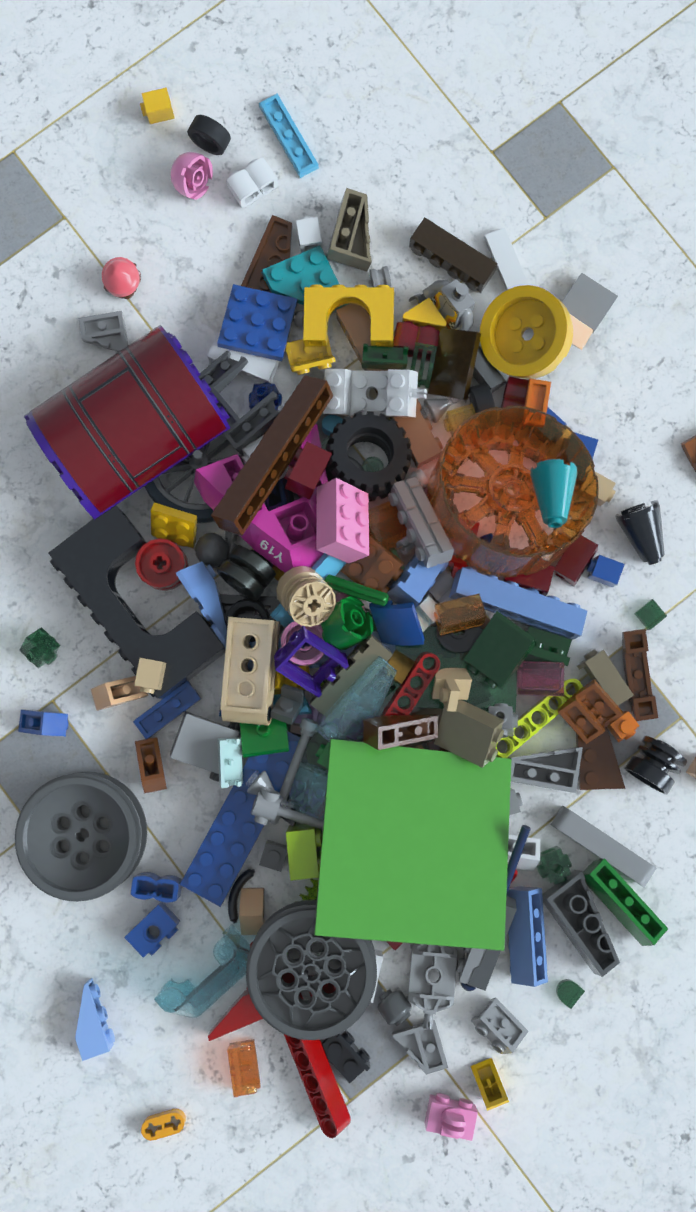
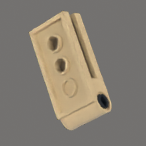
[220,617,280,726]

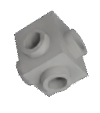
[489,703,518,738]

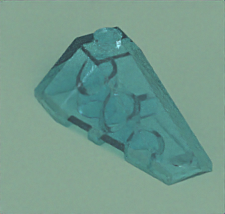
[315,656,397,742]

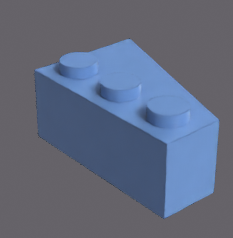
[387,553,448,608]

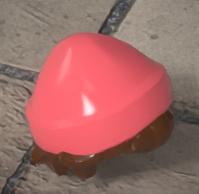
[102,257,141,300]

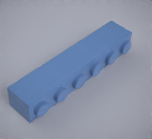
[449,567,587,640]

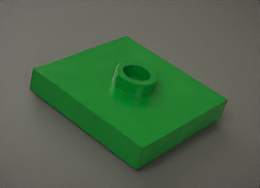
[240,718,289,758]

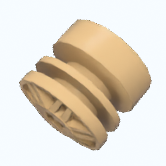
[276,566,336,627]

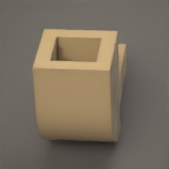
[432,668,472,712]

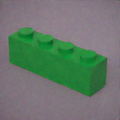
[583,858,668,946]

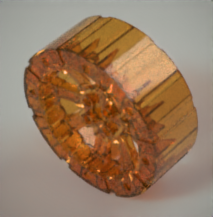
[427,406,599,577]

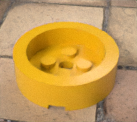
[480,285,573,380]

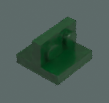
[518,626,572,682]

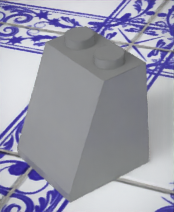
[170,711,240,774]

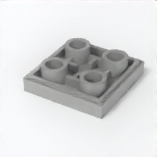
[562,273,618,333]

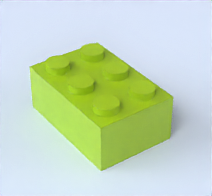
[286,824,322,881]

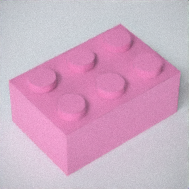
[316,478,369,563]

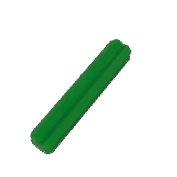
[324,575,389,606]

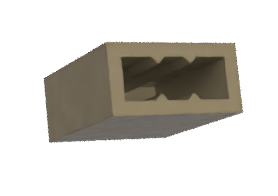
[434,700,504,768]

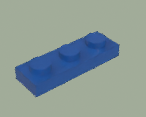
[133,681,202,739]

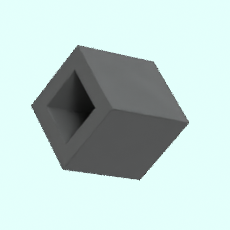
[259,840,288,872]

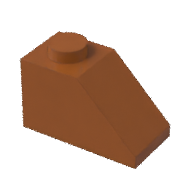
[135,737,167,794]

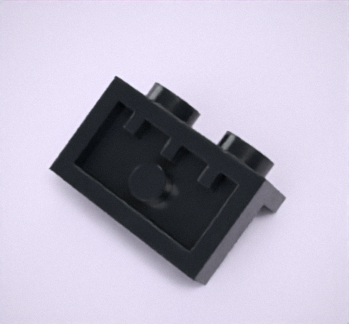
[321,1030,371,1084]

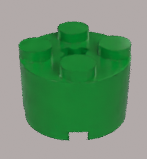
[321,596,373,650]

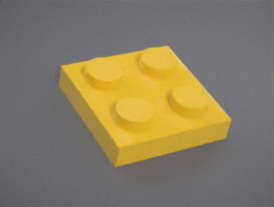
[151,503,197,548]

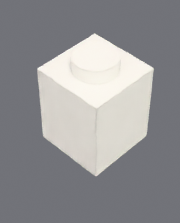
[296,216,322,253]

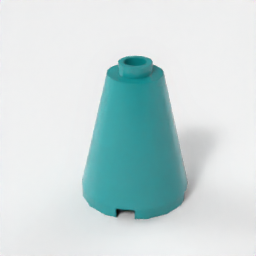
[530,459,578,528]

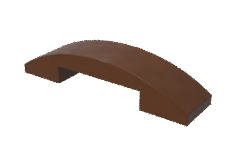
[622,629,658,721]

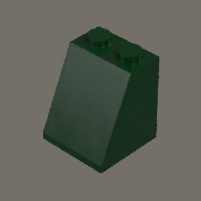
[464,611,536,690]

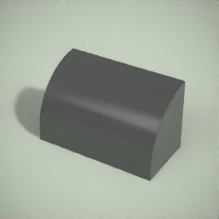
[473,346,506,393]

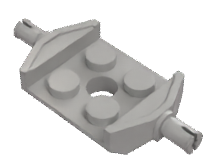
[406,943,457,1029]

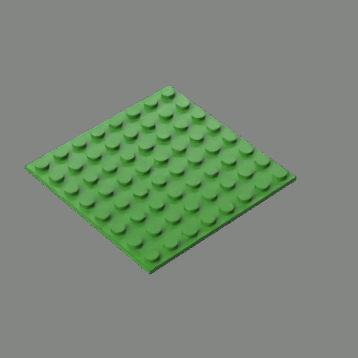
[314,739,511,951]

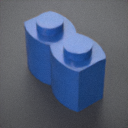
[131,872,182,903]

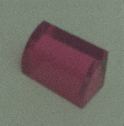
[517,661,565,696]

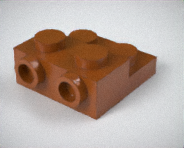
[341,535,405,593]

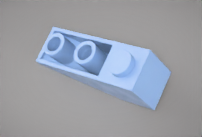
[75,978,115,1061]

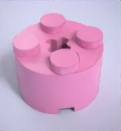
[281,621,325,666]

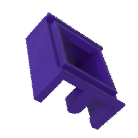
[274,626,349,697]

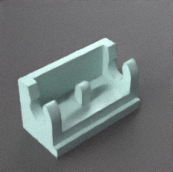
[218,737,243,788]

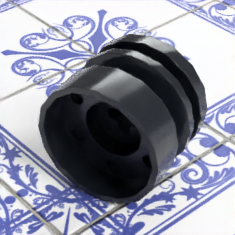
[624,736,687,795]

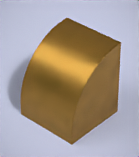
[381,649,415,684]

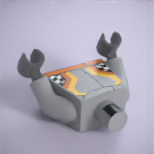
[409,279,475,331]

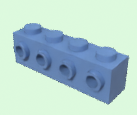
[506,886,548,987]

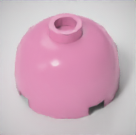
[171,152,213,200]

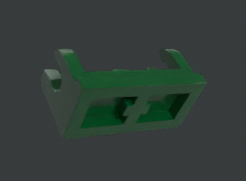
[362,343,408,370]

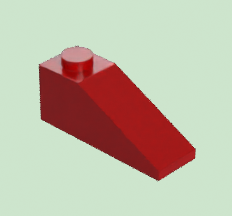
[208,987,263,1041]

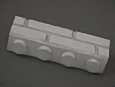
[389,477,454,568]

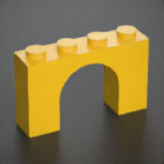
[303,284,394,347]

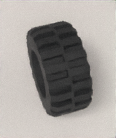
[325,411,412,502]

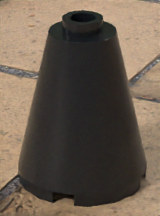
[615,500,665,565]

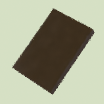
[428,328,481,400]

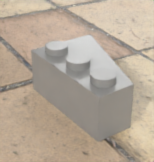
[508,747,583,793]

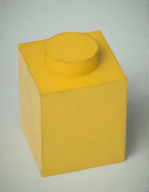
[140,87,175,124]

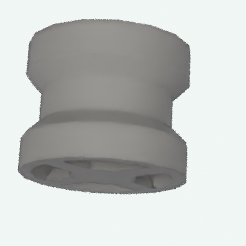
[370,266,391,287]

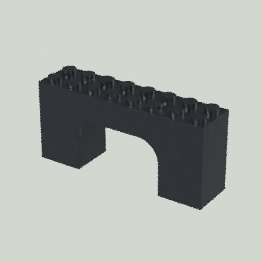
[48,505,226,699]

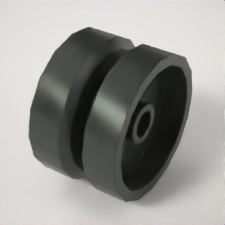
[217,545,276,601]

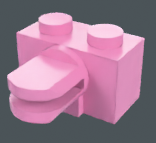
[425,1093,478,1141]

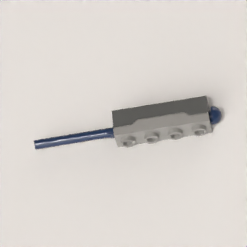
[456,825,531,991]

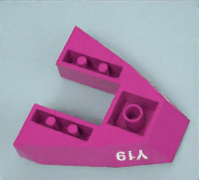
[194,424,328,573]

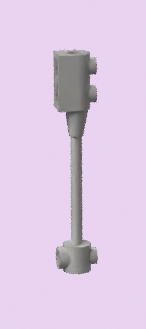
[251,787,324,830]

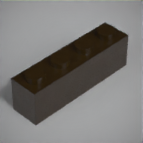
[409,217,498,293]

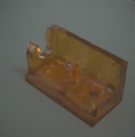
[434,594,487,635]
[227,1039,261,1098]

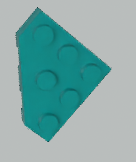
[261,245,348,314]

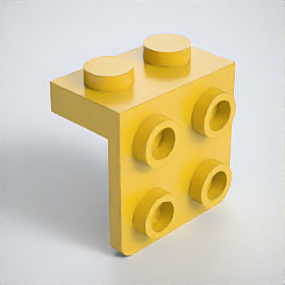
[286,334,336,375]

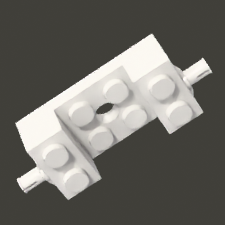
[323,369,427,418]

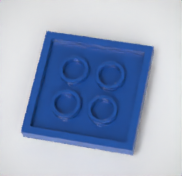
[217,284,297,362]

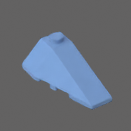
[176,562,227,649]

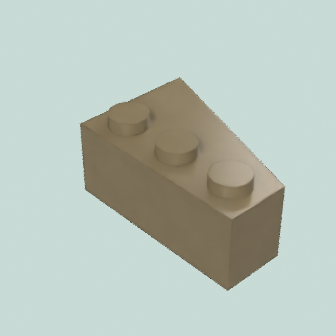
[326,188,372,272]

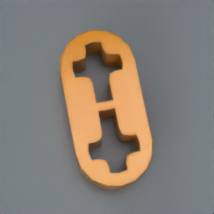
[141,1109,186,1141]

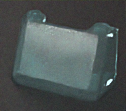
[154,924,250,1018]

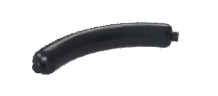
[228,869,255,924]

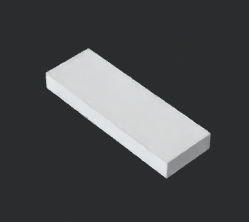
[484,227,529,290]

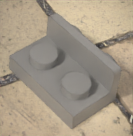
[471,998,529,1054]

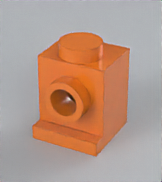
[607,711,640,742]

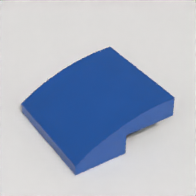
[369,600,425,646]

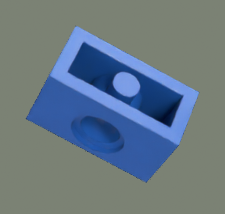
[124,902,180,958]

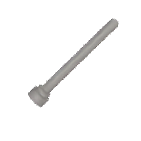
[270,718,320,825]

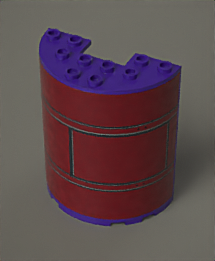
[24,325,231,520]

